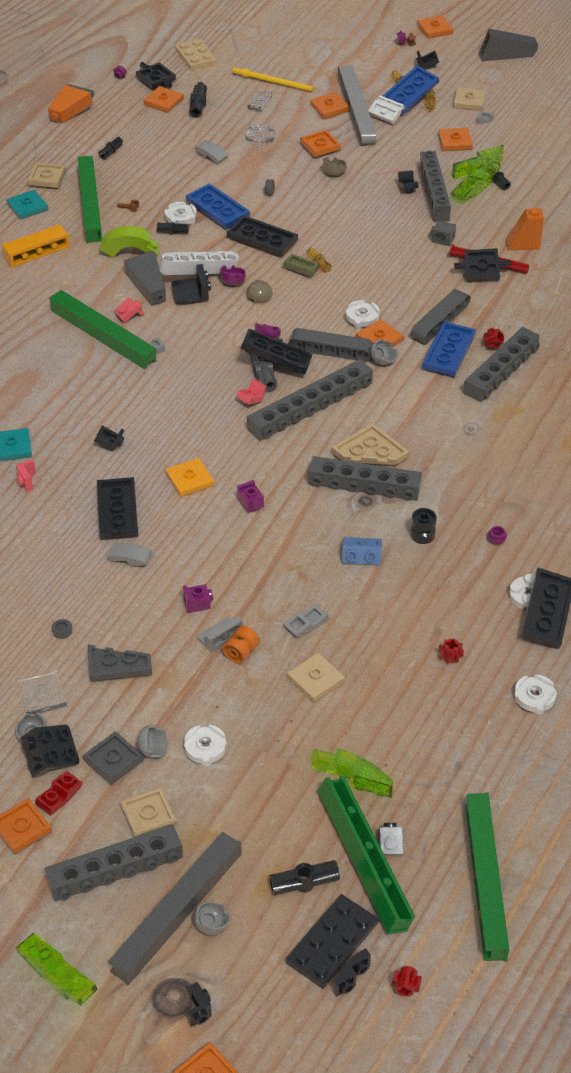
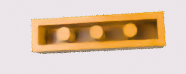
[1,224,70,268]

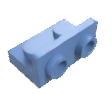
[342,537,382,565]

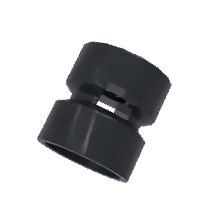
[411,508,437,544]

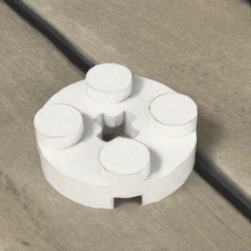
[165,202,197,225]
[346,300,380,329]
[509,574,535,610]
[514,675,557,715]
[184,725,227,766]

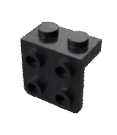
[171,264,211,304]
[20,724,80,778]

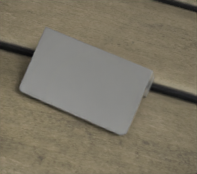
[197,616,243,653]

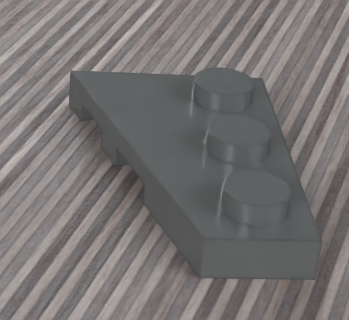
[88,644,152,681]

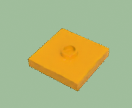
[165,458,214,497]

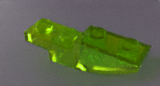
[452,145,504,179]
[451,158,501,201]
[312,748,394,798]
[16,933,98,1006]

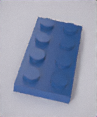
[383,65,439,116]
[186,183,250,229]
[422,321,476,377]

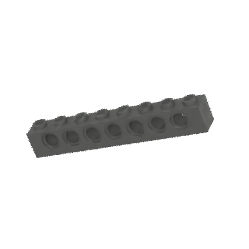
[247,359,373,441]

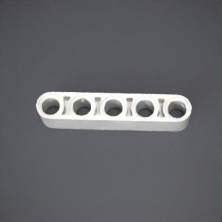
[159,251,239,275]

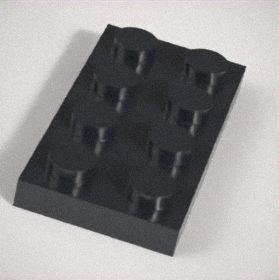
[227,215,298,257]
[241,329,313,374]
[97,477,139,539]
[521,568,571,649]
[286,894,379,989]

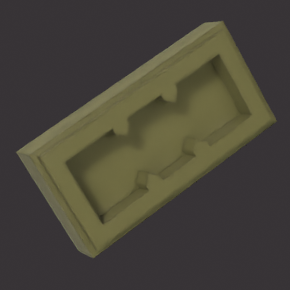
[283,254,320,277]

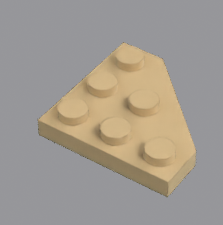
[332,423,409,465]

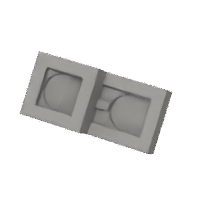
[195,140,229,165]
[107,543,153,566]
[284,603,329,638]

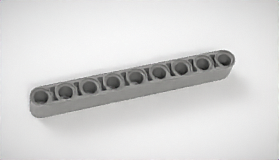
[338,65,376,145]

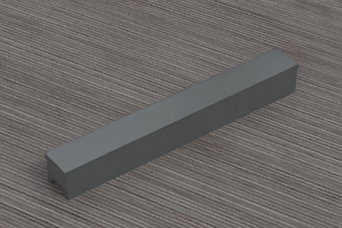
[109,832,241,986]

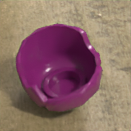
[220,265,246,286]
[255,323,281,339]

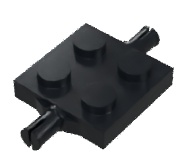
[136,62,176,89]
[454,248,511,282]

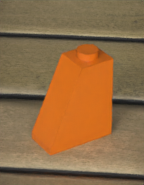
[48,85,93,123]
[506,208,544,250]

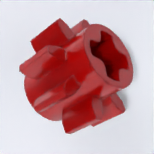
[483,327,504,350]
[439,638,464,664]
[392,966,422,997]

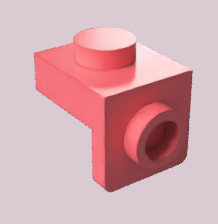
[114,297,144,323]
[236,379,267,405]
[16,459,36,492]

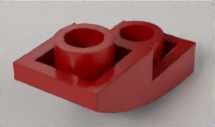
[35,771,83,816]

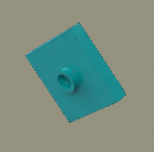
[6,189,48,219]
[0,428,32,461]

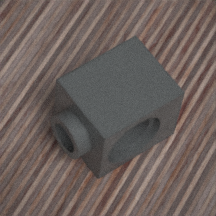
[430,220,456,246]

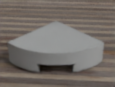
[477,111,494,124]
[150,337,165,354]

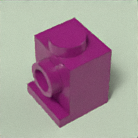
[237,480,264,513]
[183,584,213,613]

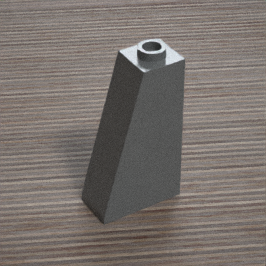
[479,28,538,61]
[124,251,166,306]

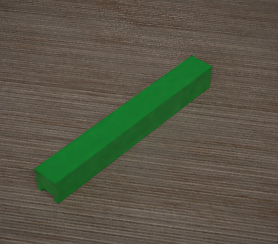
[77,156,102,243]
[49,290,157,369]
[317,776,415,934]
[465,792,510,961]

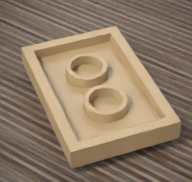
[175,39,217,71]

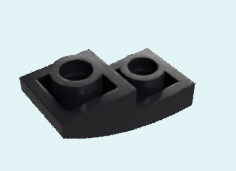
[334,948,371,997]

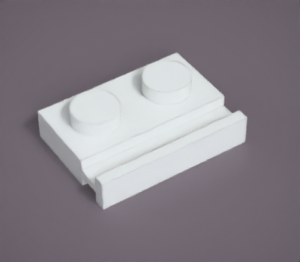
[368,95,404,124]

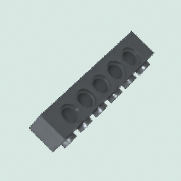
[419,151,451,222]
[463,327,540,402]
[308,456,422,501]
[44,824,183,902]

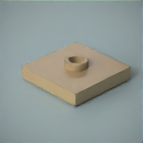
[453,87,486,111]
[28,163,66,188]
[287,653,345,702]
[120,787,177,837]

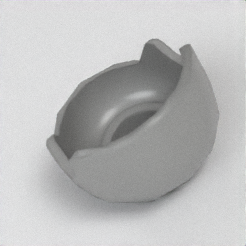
[370,339,398,365]
[15,712,47,742]
[137,725,167,758]
[194,901,231,936]

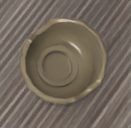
[323,157,347,176]
[246,280,272,303]

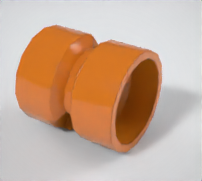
[222,625,260,664]

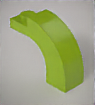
[100,226,159,257]

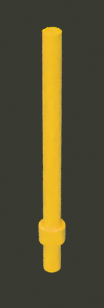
[232,67,314,92]

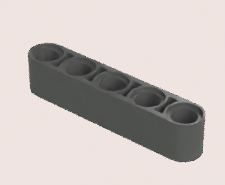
[411,289,471,344]
[288,328,373,362]

